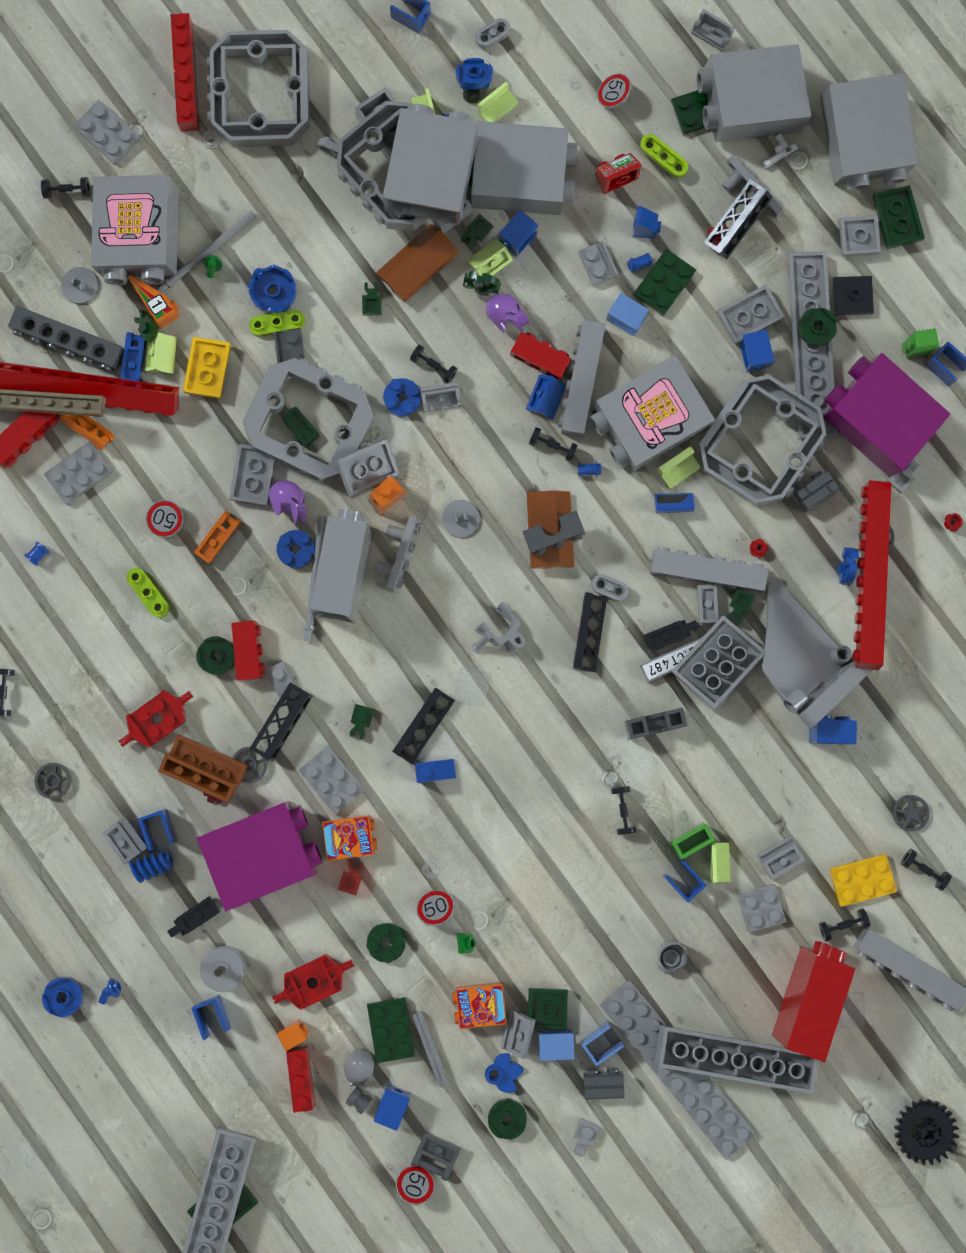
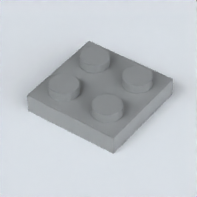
[838,215,881,257]
[737,884,786,933]

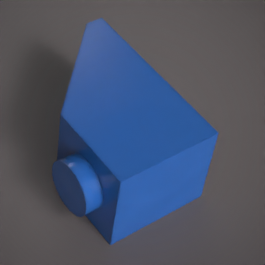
[633,206,661,239]
[415,759,456,783]

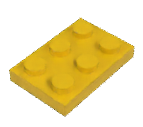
[183,337,231,399]
[829,854,897,907]

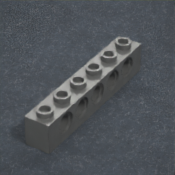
[8,305,124,372]

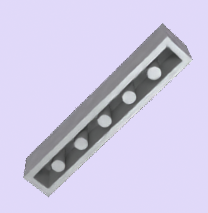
[558,320,606,438]
[649,547,769,593]
[853,928,966,1012]

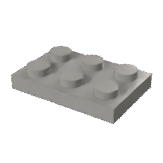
[73,100,140,165]
[716,284,785,345]
[335,439,400,496]
[44,441,113,505]
[229,444,275,506]
[298,745,365,815]

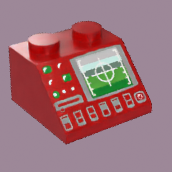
[595,153,642,194]

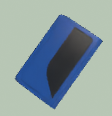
[654,493,695,513]

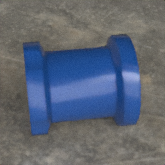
[24,541,50,566]

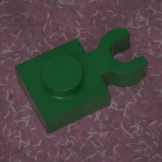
[461,214,494,249]
[362,282,382,316]
[134,309,159,342]
[727,588,755,625]
[350,704,374,740]

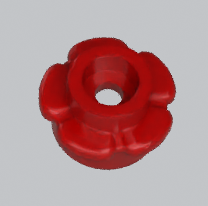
[944,513,963,532]
[749,539,768,558]

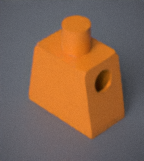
[368,476,408,515]

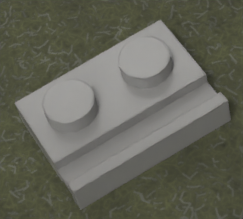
[578,241,618,287]
[102,816,147,865]
[756,836,805,880]
[501,1010,536,1059]

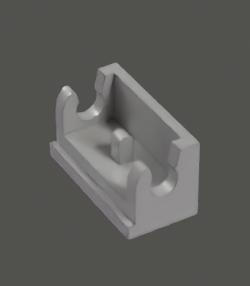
[691,9,735,52]
[420,382,461,412]

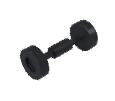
[41,177,91,199]
[410,344,458,383]
[529,427,578,462]
[0,669,15,716]
[611,786,637,835]
[901,849,952,891]
[819,908,870,942]

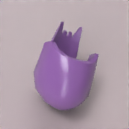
[486,293,530,333]
[269,480,307,524]

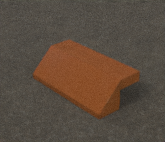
[376,224,460,302]
[526,490,574,569]
[158,734,248,803]

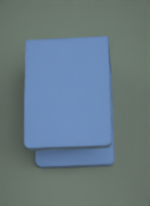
[606,293,648,336]
[580,1021,624,1067]
[538,1029,575,1061]

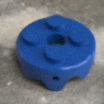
[248,265,297,314]

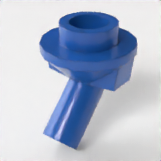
[98,978,121,1004]

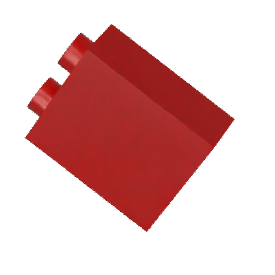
[772,940,856,1063]

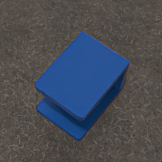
[390,0,431,34]
[498,210,538,257]
[739,330,774,373]
[925,341,966,387]
[138,809,177,851]
[662,859,707,902]
[191,995,231,1040]
[374,1084,411,1131]

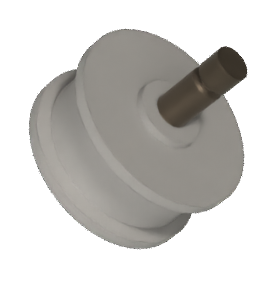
[200,946,246,992]

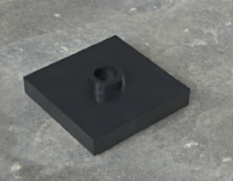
[833,276,874,316]

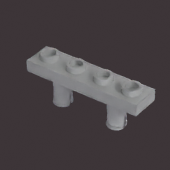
[722,154,783,219]
[374,515,421,593]

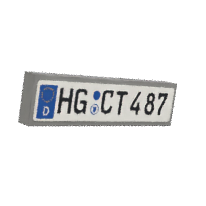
[640,637,702,683]

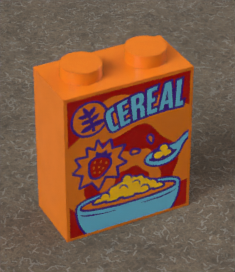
[322,815,378,861]
[452,982,507,1029]

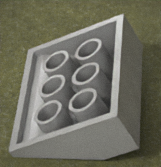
[671,615,764,713]

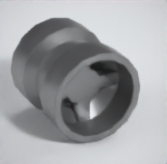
[345,1086,372,1114]

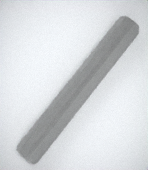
[413,1011,449,1087]

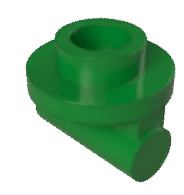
[203,255,223,278]
[457,933,476,954]

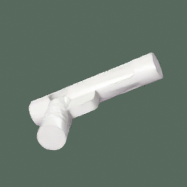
[763,133,798,168]

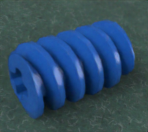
[129,847,174,883]

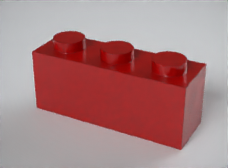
[510,332,572,381]
[231,620,265,681]
[286,1046,315,1113]

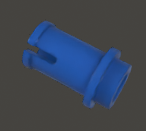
[627,253,652,272]
[578,462,601,477]

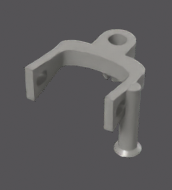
[472,601,525,653]

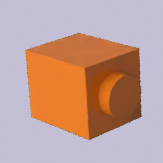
[277,1019,309,1051]

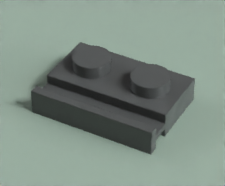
[273,328,305,364]

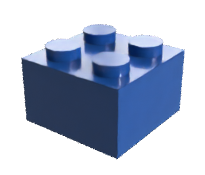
[809,715,857,745]

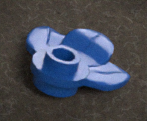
[485,1053,524,1093]

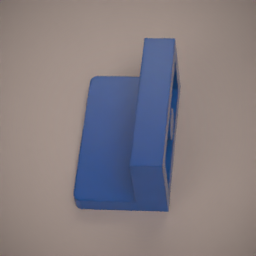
[526,375,566,420]

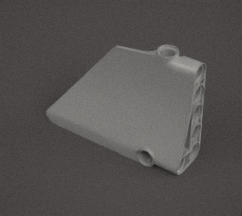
[762,581,872,728]

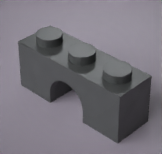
[522,510,586,556]
[624,707,687,740]

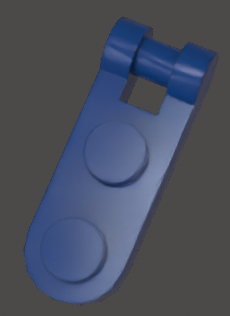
[121,332,147,381]

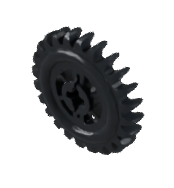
[894,1099,959,1165]

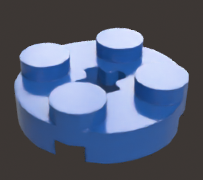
[456,58,493,90]
[383,378,421,417]
[276,530,315,569]
[837,547,859,586]
[42,977,83,1018]

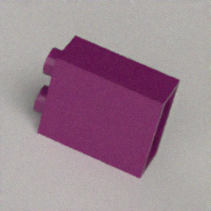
[823,353,951,477]
[197,801,323,912]

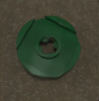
[463,271,501,296]
[797,308,837,347]
[196,636,235,675]
[367,923,406,963]
[488,1098,527,1140]

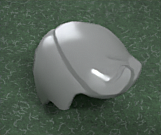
[658,940,688,974]
[344,1048,375,1086]

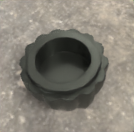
[463,89,481,103]

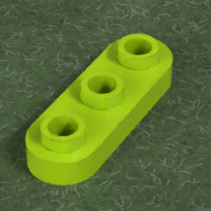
[640,134,688,178]
[249,310,306,337]
[126,568,169,618]

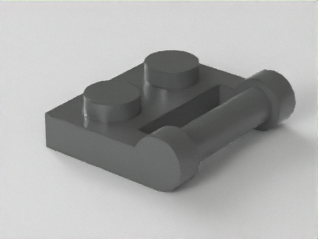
[411,1131,461,1181]

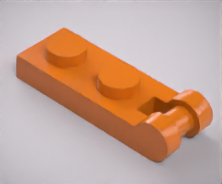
[60,414,115,450]
[194,511,242,564]

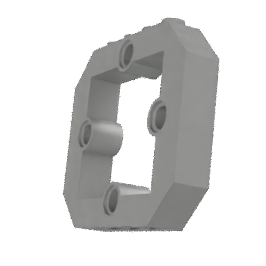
[207,30,310,147]
[337,101,428,231]
[243,358,374,482]
[699,375,826,506]

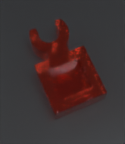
[338,859,364,896]

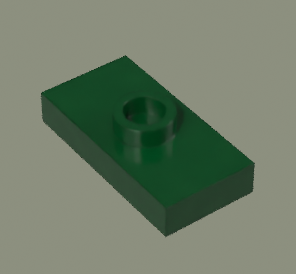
[281,406,320,448]

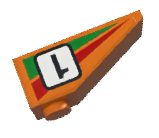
[128,275,180,328]

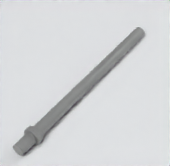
[156,211,256,293]
[303,516,326,642]

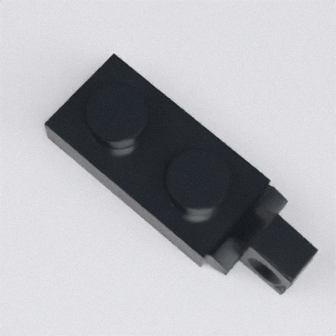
[644,620,698,653]
[167,896,221,938]

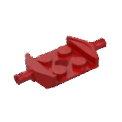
[118,690,194,747]
[272,954,355,1010]

